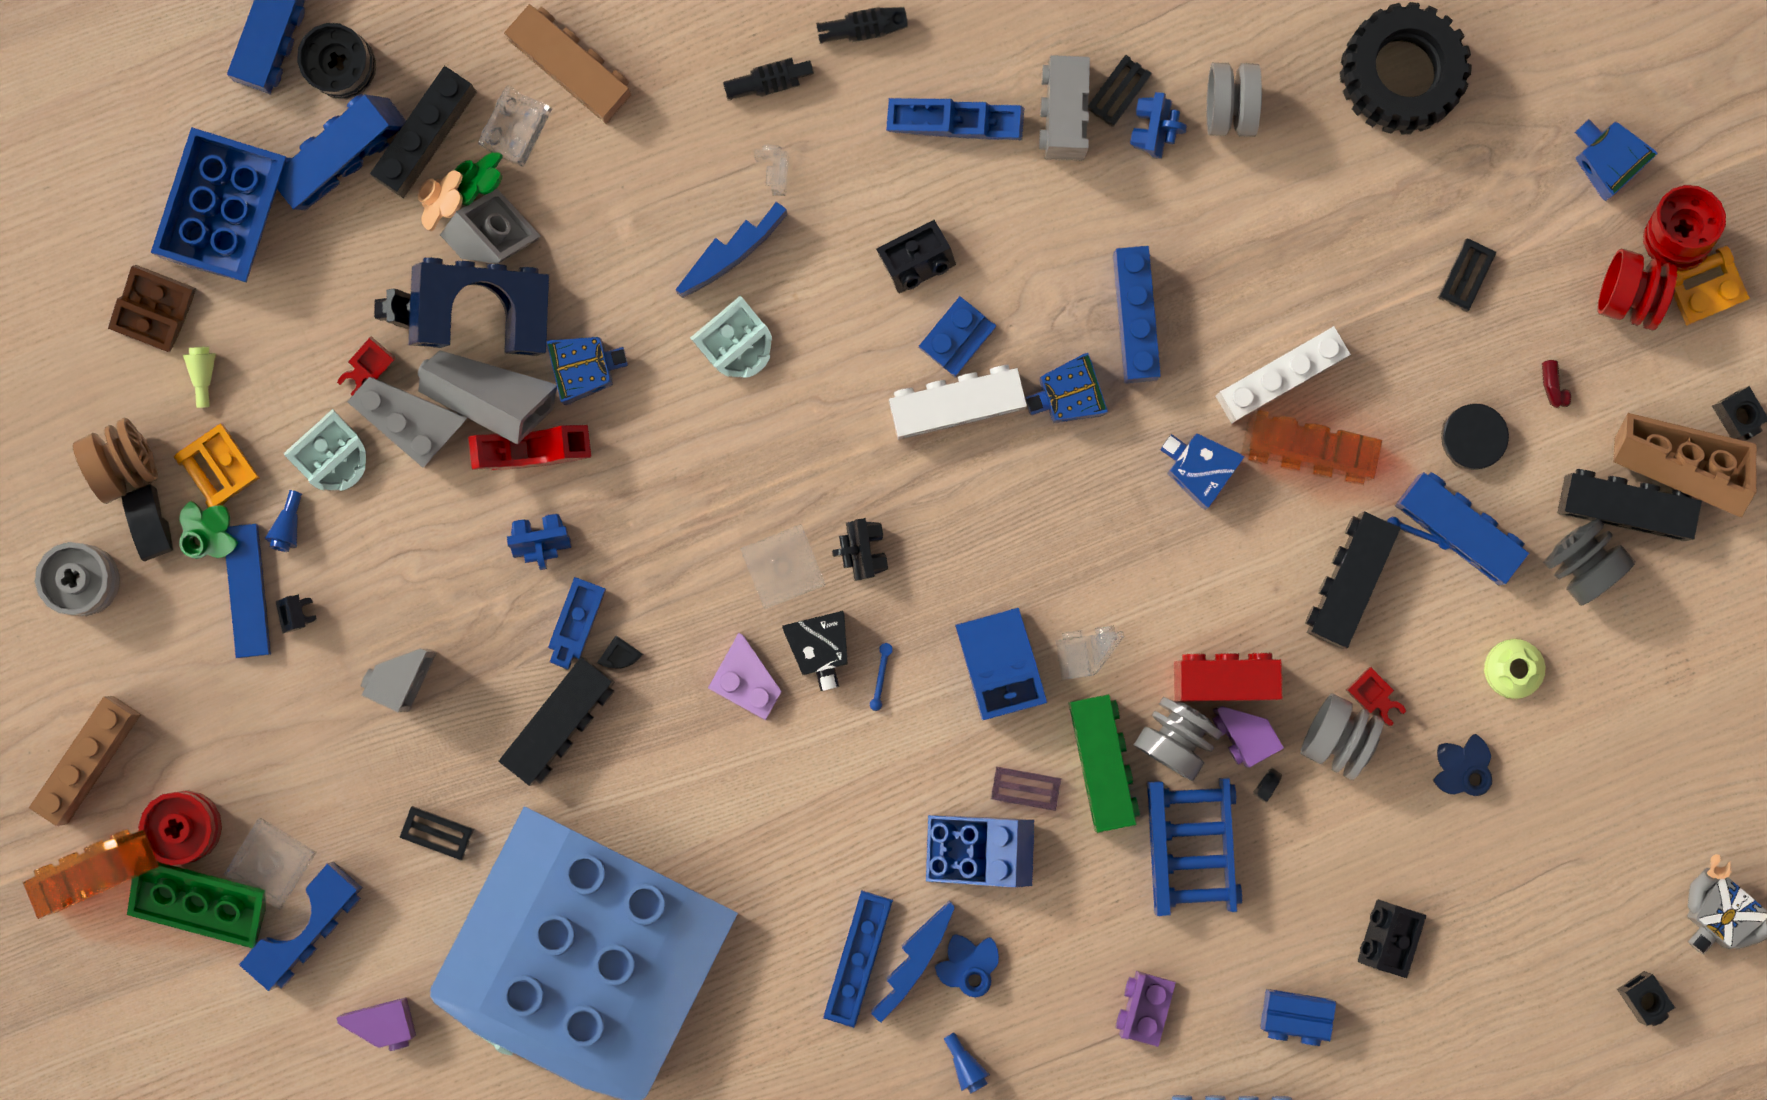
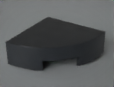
[597,636,644,668]
[1253,768,1282,802]

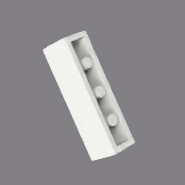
[1216,326,1351,424]
[889,365,1027,440]

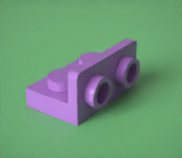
[1116,971,1176,1047]

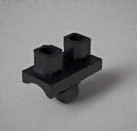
[374,288,411,330]
[832,518,888,581]

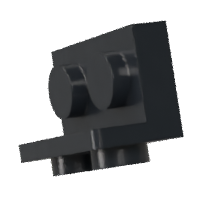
[876,219,956,293]
[1358,899,1427,978]

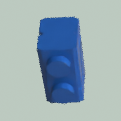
[1260,989,1336,1046]

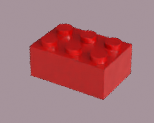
[1174,653,1282,701]

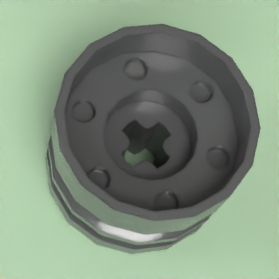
[1544,518,1635,606]

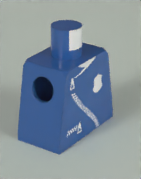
[1160,433,1244,510]

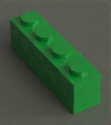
[1068,694,1140,833]

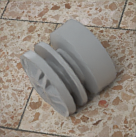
[1301,693,1384,780]
[1134,697,1223,781]

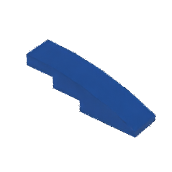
[886,98,1024,140]
[675,202,788,298]
[871,900,955,1023]

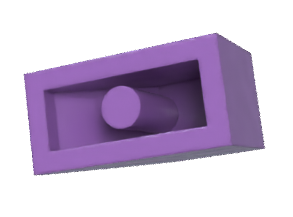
[336,997,416,1051]

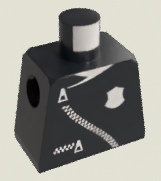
[782,611,848,691]

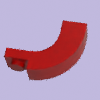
[468,425,591,470]

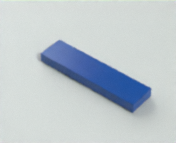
[226,524,271,658]
[823,890,893,1028]

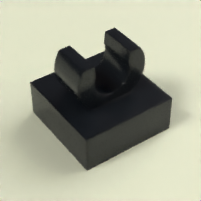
[276,594,317,633]

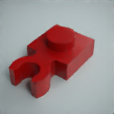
[337,336,396,396]
[1346,667,1406,726]

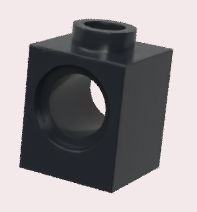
[1712,386,1767,441]
[1617,971,1675,1026]

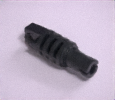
[816,7,908,44]
[723,57,814,100]

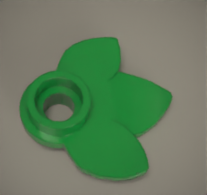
[454,152,503,206]
[179,501,238,559]

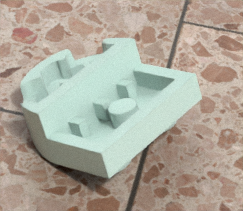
[690,296,772,378]
[284,409,366,491]

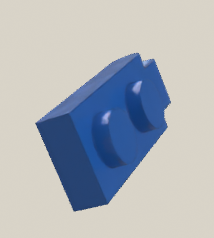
[548,577,606,670]

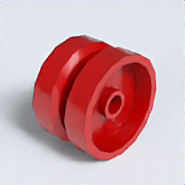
[138,790,222,866]

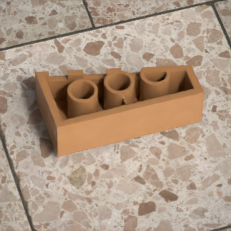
[1613,413,1757,518]

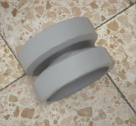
[1207,62,1262,137]
[35,542,120,616]

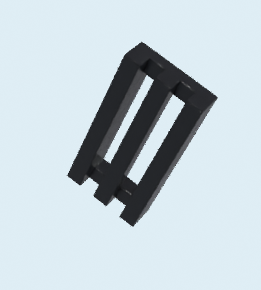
[1088,54,1152,127]
[1438,238,1497,312]
[399,806,474,860]

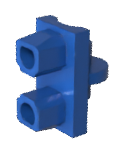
[1130,92,1187,158]
[507,514,572,570]

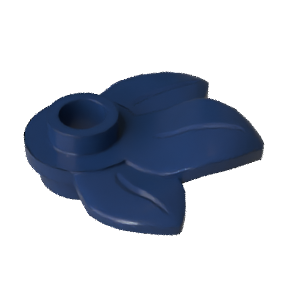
[1433,734,1492,796]

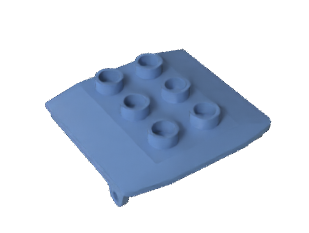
[430,806,738,1100]

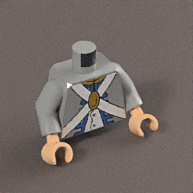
[1687,855,1767,955]

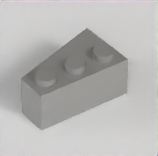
[1039,55,1090,161]
[347,377,467,468]

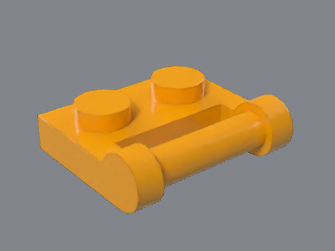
[1674,246,1750,326]
[174,423,260,508]

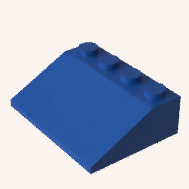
[151,127,287,283]

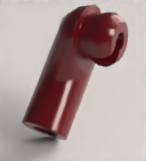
[1542,360,1571,409]

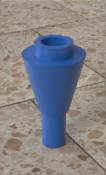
[265,490,302,552]
[944,1032,990,1094]

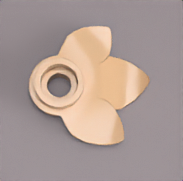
[418,171,463,231]

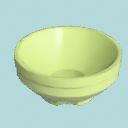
[1484,639,1546,699]

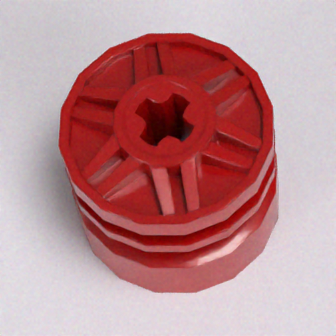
[1643,185,1726,271]
[1597,248,1677,331]

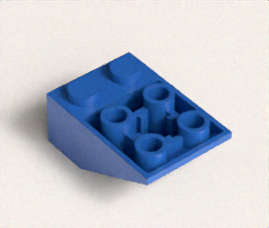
[955,608,1047,720]
[926,815,1034,888]

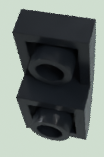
[121,484,173,562]

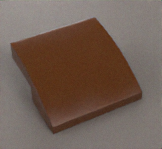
[108,265,196,352]

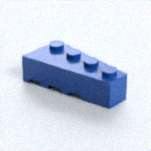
[277,94,406,210]

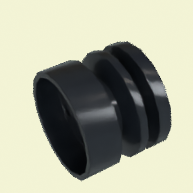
[297,23,376,99]

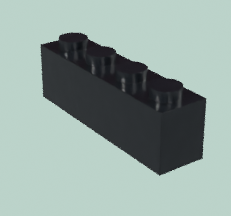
[370,65,477,199]
[1557,469,1702,541]
[1305,511,1401,649]
[498,657,615,786]

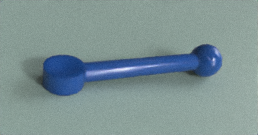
[1387,517,1450,550]
[869,643,893,711]

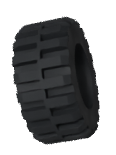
[1340,2,1472,135]

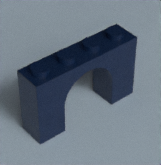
[408,257,549,356]

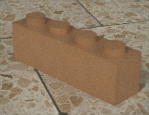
[504,3,631,124]
[29,696,141,826]

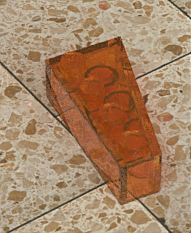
[1241,409,1382,485]
[23,829,159,919]

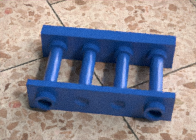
[1147,778,1242,916]

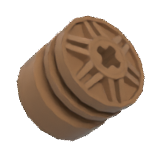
[73,418,158,504]

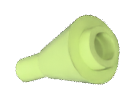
[183,347,216,408]

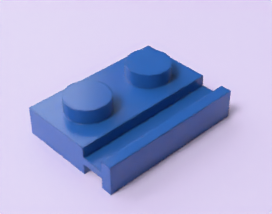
[918,296,997,377]

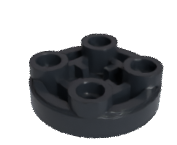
[1441,404,1509,470]

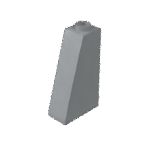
[418,350,557,444]

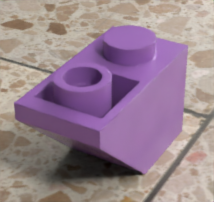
[1212,706,1284,768]

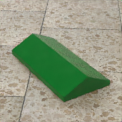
[127,856,266,948]

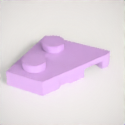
[708,633,782,720]

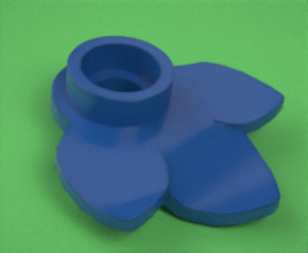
[935,934,999,997]

